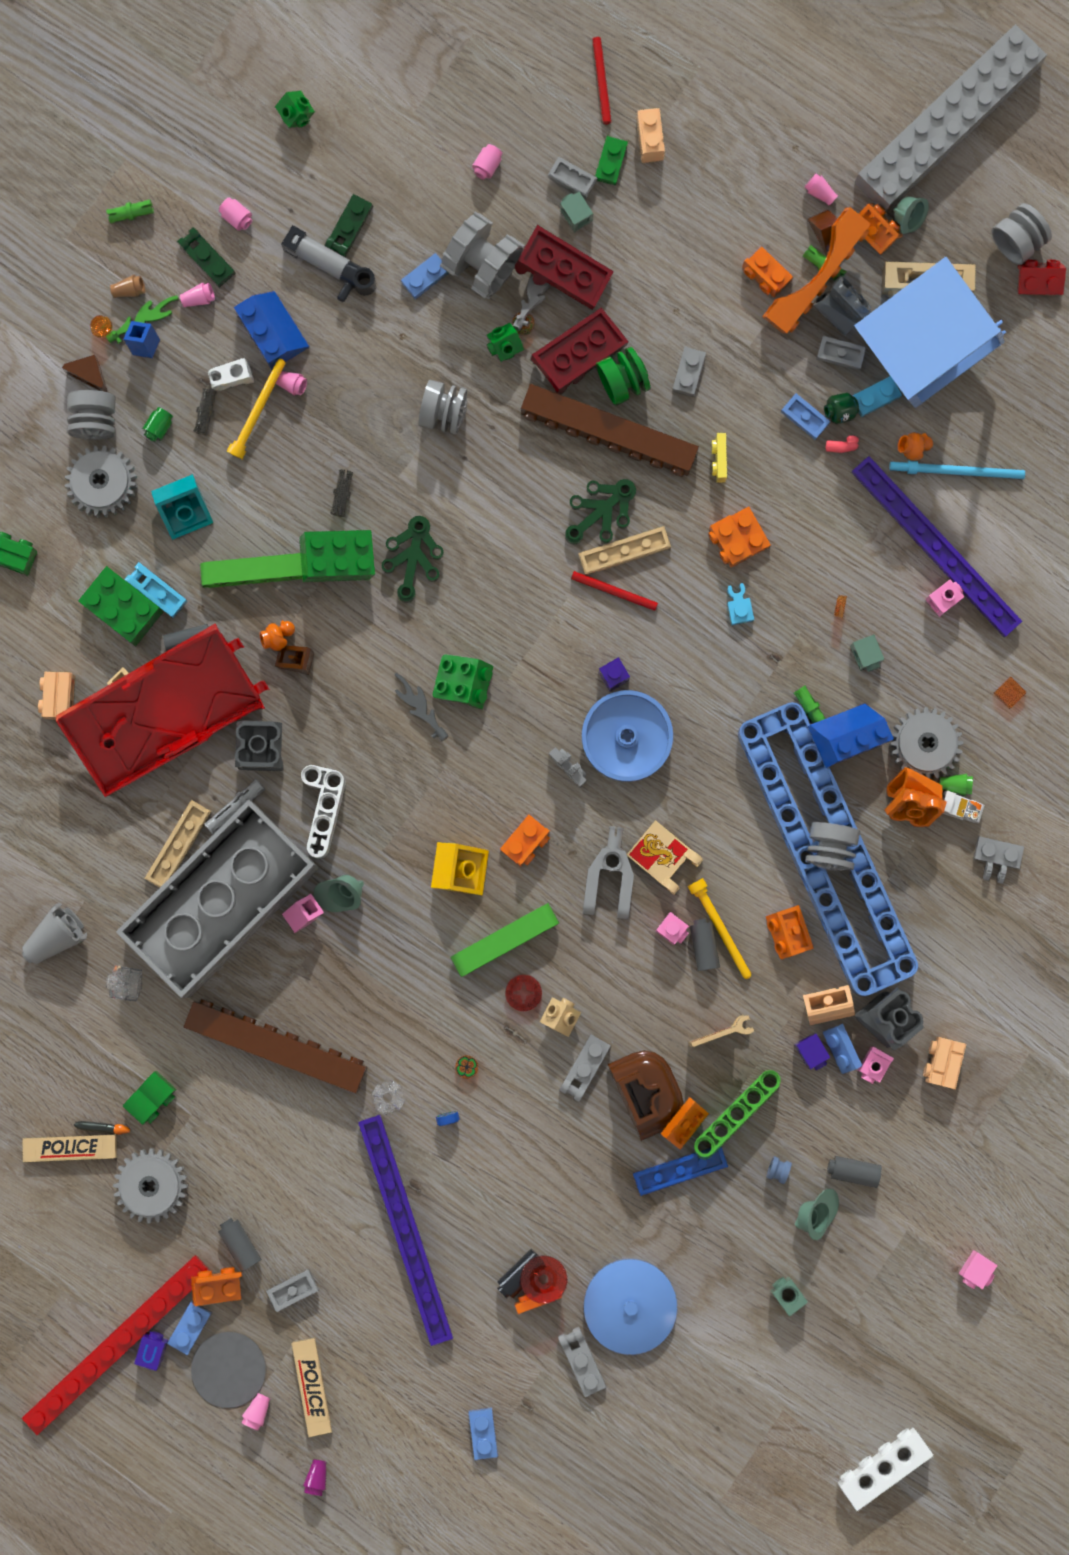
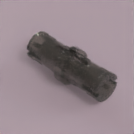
[193,388,217,435]
[330,469,353,517]

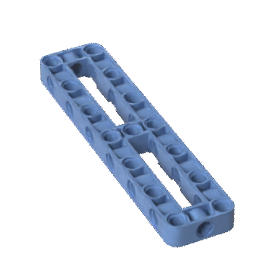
[738,702,918,996]

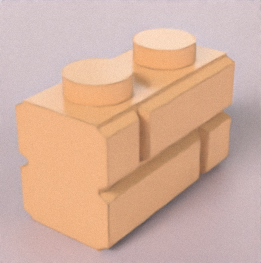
[637,108,665,163]
[38,671,75,720]
[803,985,855,1025]
[923,1037,966,1089]

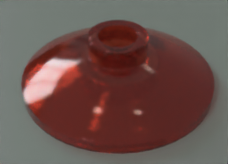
[521,1256,567,1304]

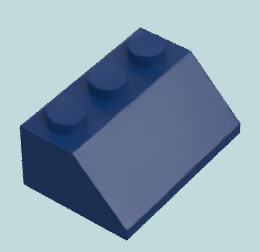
[234,291,310,370]
[808,704,894,768]

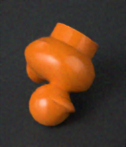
[898,432,933,461]
[259,620,295,651]

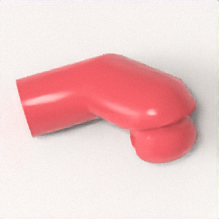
[826,435,859,453]

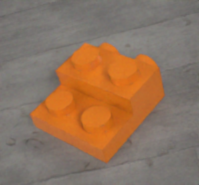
[708,506,771,568]

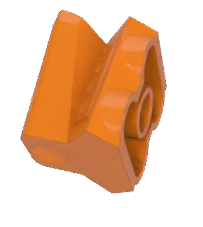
[885,767,947,827]

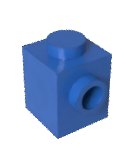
[123,321,160,358]

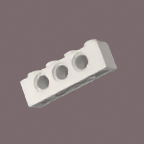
[837,1428,934,1511]

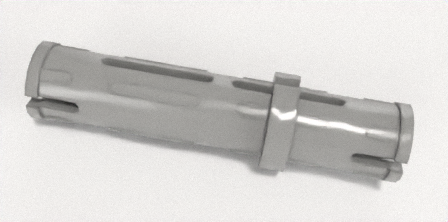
[204,779,265,834]

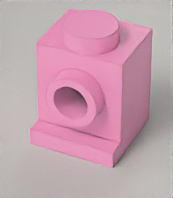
[857,1046,894,1084]

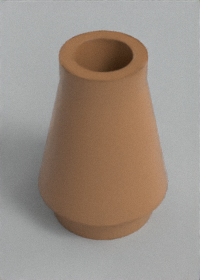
[110,275,145,298]

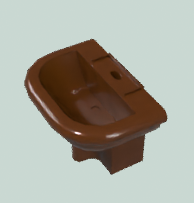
[607,1050,684,1141]

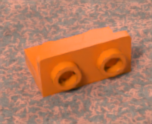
[859,203,903,255]
[742,246,793,298]
[500,815,550,867]
[766,905,814,960]
[661,1097,709,1150]
[191,1267,242,1306]

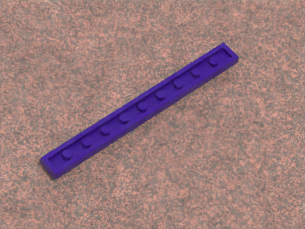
[851,456,1023,638]
[358,1114,453,1346]

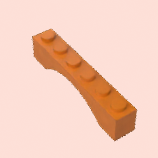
[762,207,871,333]

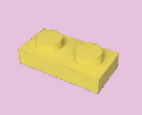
[711,433,727,483]

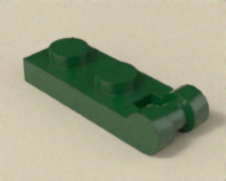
[324,194,373,257]
[176,227,236,288]

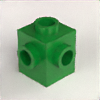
[275,90,315,128]
[486,323,525,362]

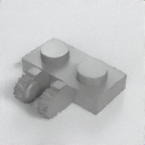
[549,747,587,788]
[973,836,1024,884]

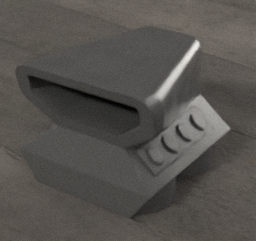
[813,275,871,336]
[235,721,284,771]
[854,987,924,1051]

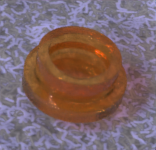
[90,315,113,338]

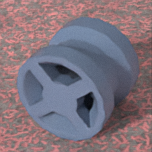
[766,1156,792,1184]

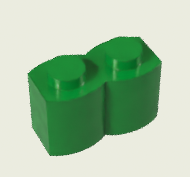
[123,1071,177,1125]

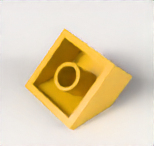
[431,842,489,895]

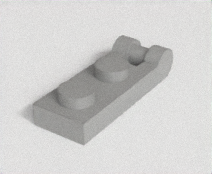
[559,1034,611,1102]
[558,1327,606,1397]

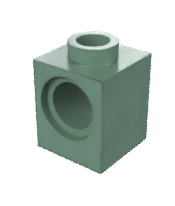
[560,192,593,232]
[850,634,884,672]
[770,1277,808,1316]

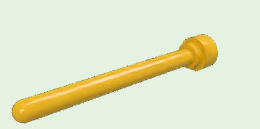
[226,359,285,460]
[687,878,751,979]

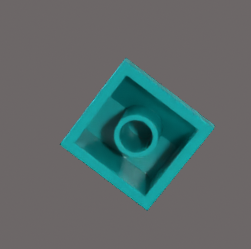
[151,474,214,540]

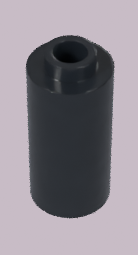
[497,1249,547,1299]

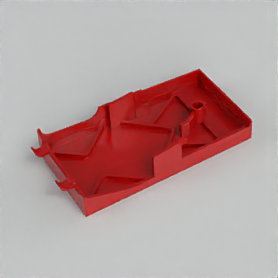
[56,623,270,797]

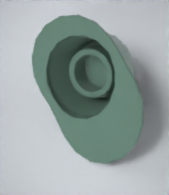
[893,197,929,234]
[314,875,364,912]
[795,1188,839,1240]

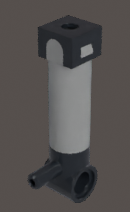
[281,225,376,302]

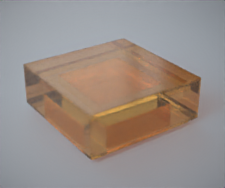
[994,677,1027,709]

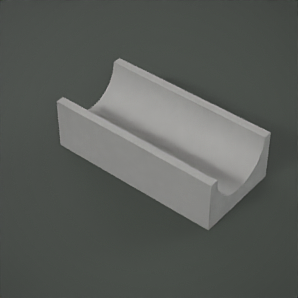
[116,800,319,998]

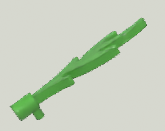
[105,296,178,344]

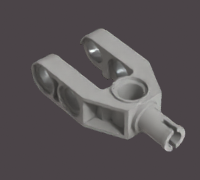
[583,826,634,920]

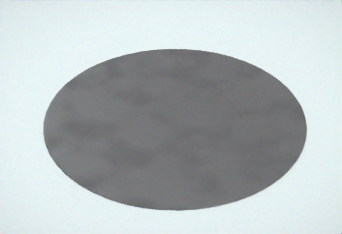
[191,1332,266,1408]

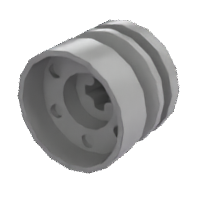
[991,203,1052,265]
[418,380,468,435]
[67,390,116,440]
[805,822,860,871]

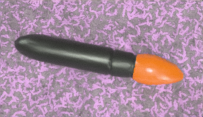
[74,1121,130,1135]

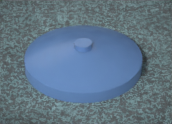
[582,690,673,782]
[584,1259,677,1355]

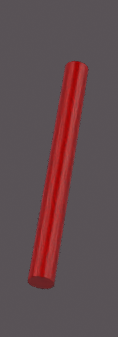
[592,37,612,125]
[571,571,658,611]

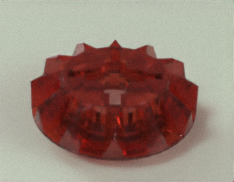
[505,975,542,1011]

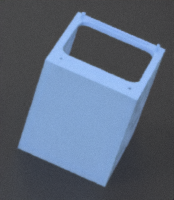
[854,257,1006,408]

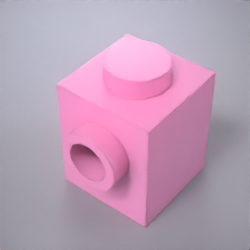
[925,579,964,617]
[282,894,324,933]
[655,912,689,945]
[959,1250,998,1289]

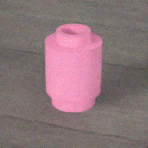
[472,144,502,180]
[219,197,252,231]

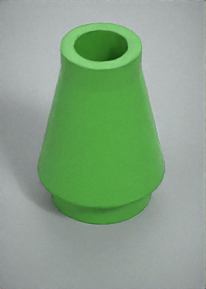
[940,774,973,796]

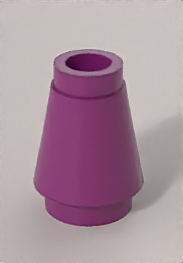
[303,1459,327,1496]

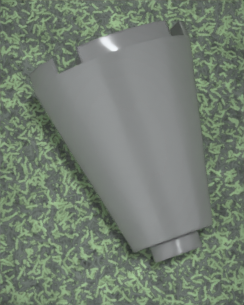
[22,903,87,964]

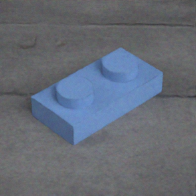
[401,253,449,299]
[781,393,831,440]
[823,1024,862,1074]
[167,1301,212,1355]
[469,1408,498,1460]

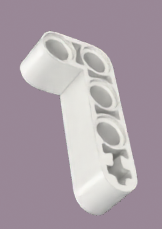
[301,765,346,859]

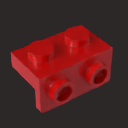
[1017,259,1066,295]

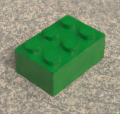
[299,530,375,582]
[78,566,164,647]

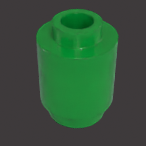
[142,407,173,442]

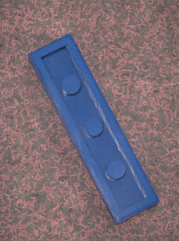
[633,1147,728,1196]

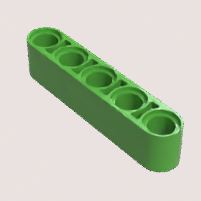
[200,553,303,588]
[450,903,559,977]
[694,1070,781,1160]

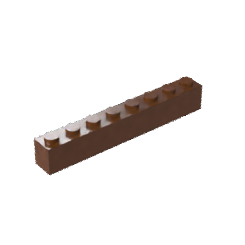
[521,384,699,477]
[183,999,367,1093]

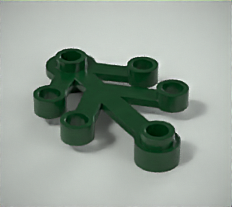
[565,479,636,545]
[381,516,444,603]

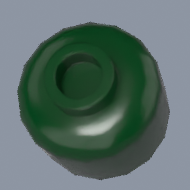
[824,392,859,424]

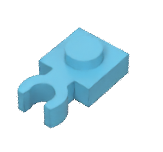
[727,583,754,625]

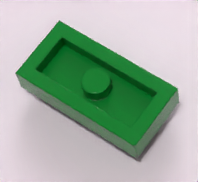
[595,136,628,186]

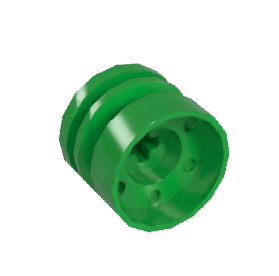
[596,347,651,406]

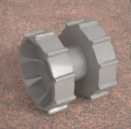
[440,211,525,299]

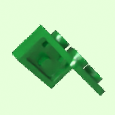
[432,654,493,710]

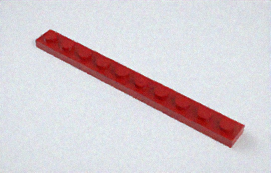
[22,1255,209,1435]

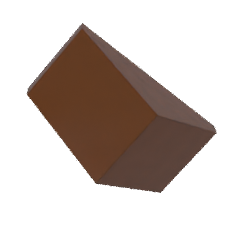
[808,210,837,257]
[62,355,108,392]
[275,645,314,675]

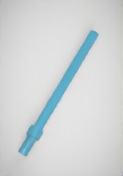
[889,460,1025,479]

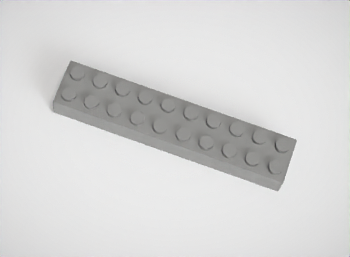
[855,24,1047,213]

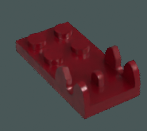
[514,225,614,310]
[530,307,629,395]

